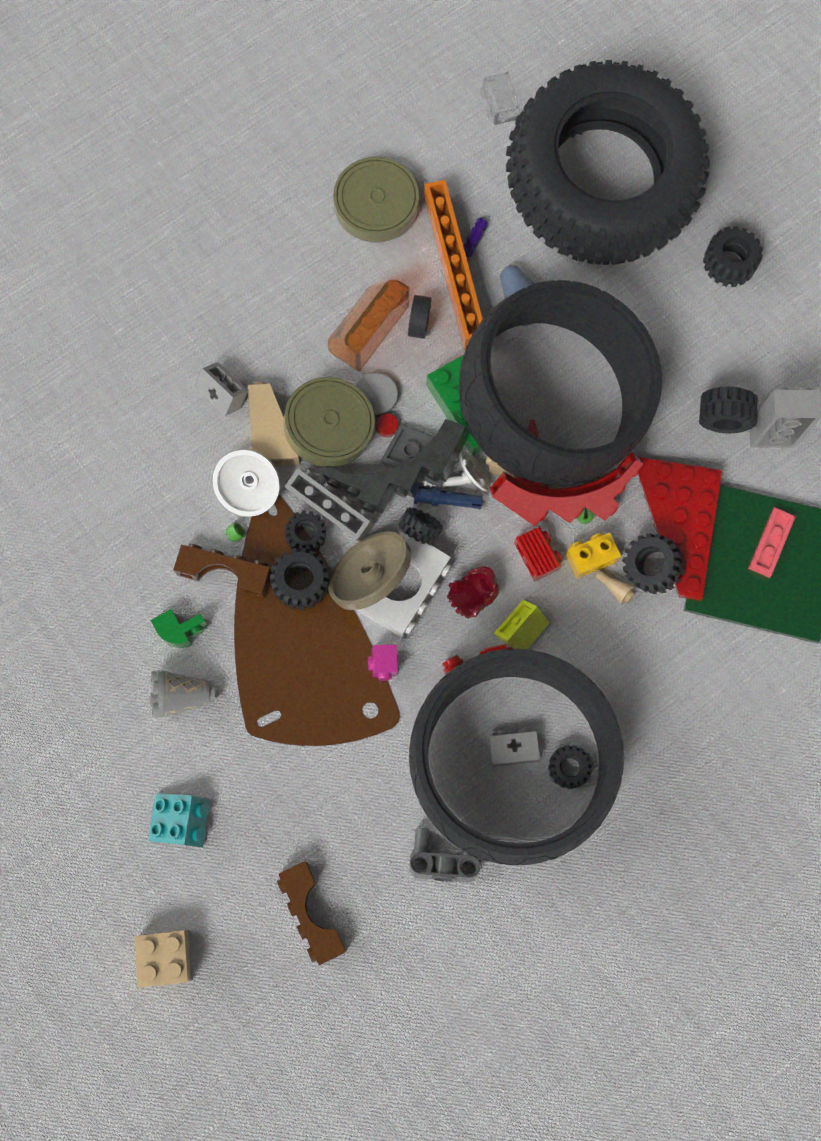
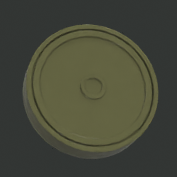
[333,157,419,242]
[283,377,375,467]

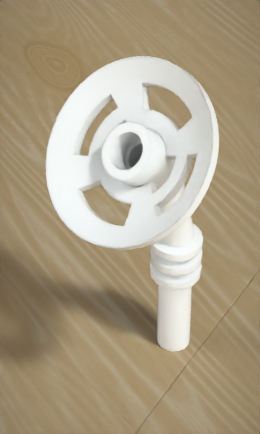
[421,452,491,491]

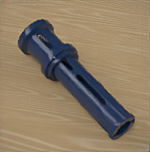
[413,486,483,510]

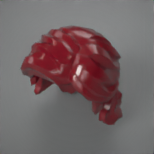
[447,566,500,619]

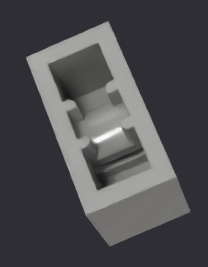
[195,362,248,416]
[489,728,540,767]

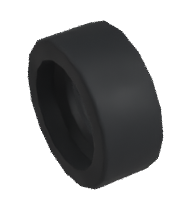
[408,295,432,339]

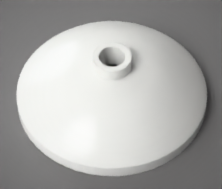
[213,449,280,516]

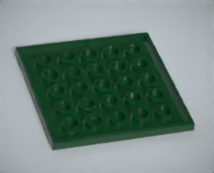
[683,485,821,644]

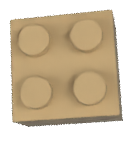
[134,930,192,988]

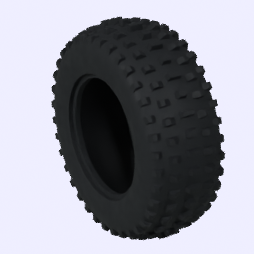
[506,60,710,265]

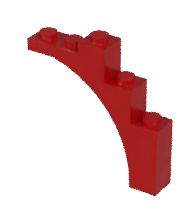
[490,452,643,526]

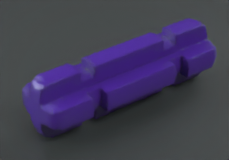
[463,218,488,257]

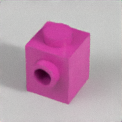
[368,645,398,681]

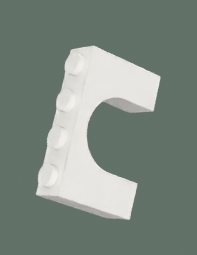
[356,532,452,638]

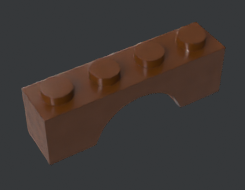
[173,543,272,598]
[277,861,347,965]

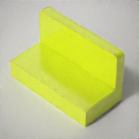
[494,600,549,649]

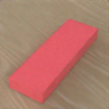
[748,507,796,578]

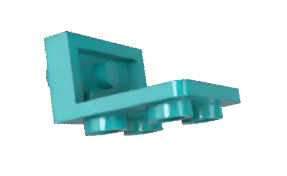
[148,793,210,848]

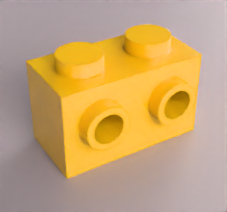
[566,532,621,579]

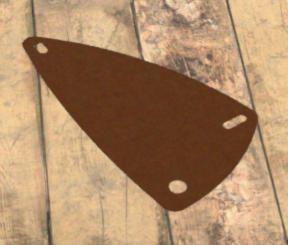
[234,495,400,746]

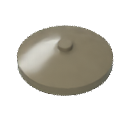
[328,532,411,610]

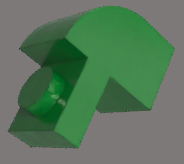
[150,609,208,648]

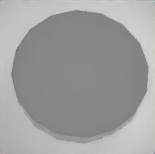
[356,373,398,417]

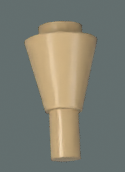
[595,570,636,605]

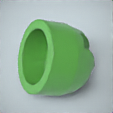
[576,507,595,524]
[225,522,246,542]

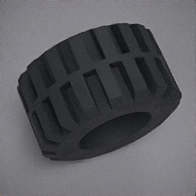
[703,226,763,287]
[699,387,758,434]
[622,533,686,594]
[270,548,329,610]

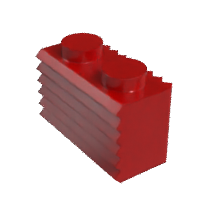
[514,526,562,582]

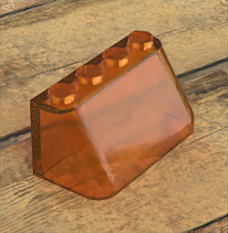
[328,279,410,372]

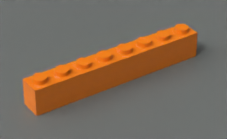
[424,180,483,350]

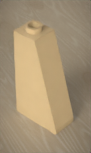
[248,382,300,467]

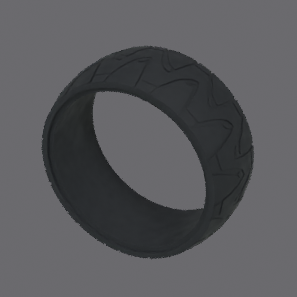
[459,280,662,485]
[409,649,624,865]

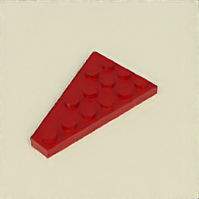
[638,457,722,601]

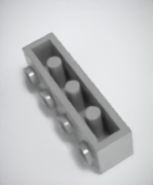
[284,468,375,541]

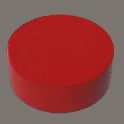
[376,414,398,437]

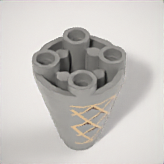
[150,670,215,718]

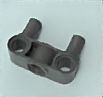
[409,828,480,882]

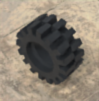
[398,507,443,545]
[285,510,326,552]
[548,745,593,789]

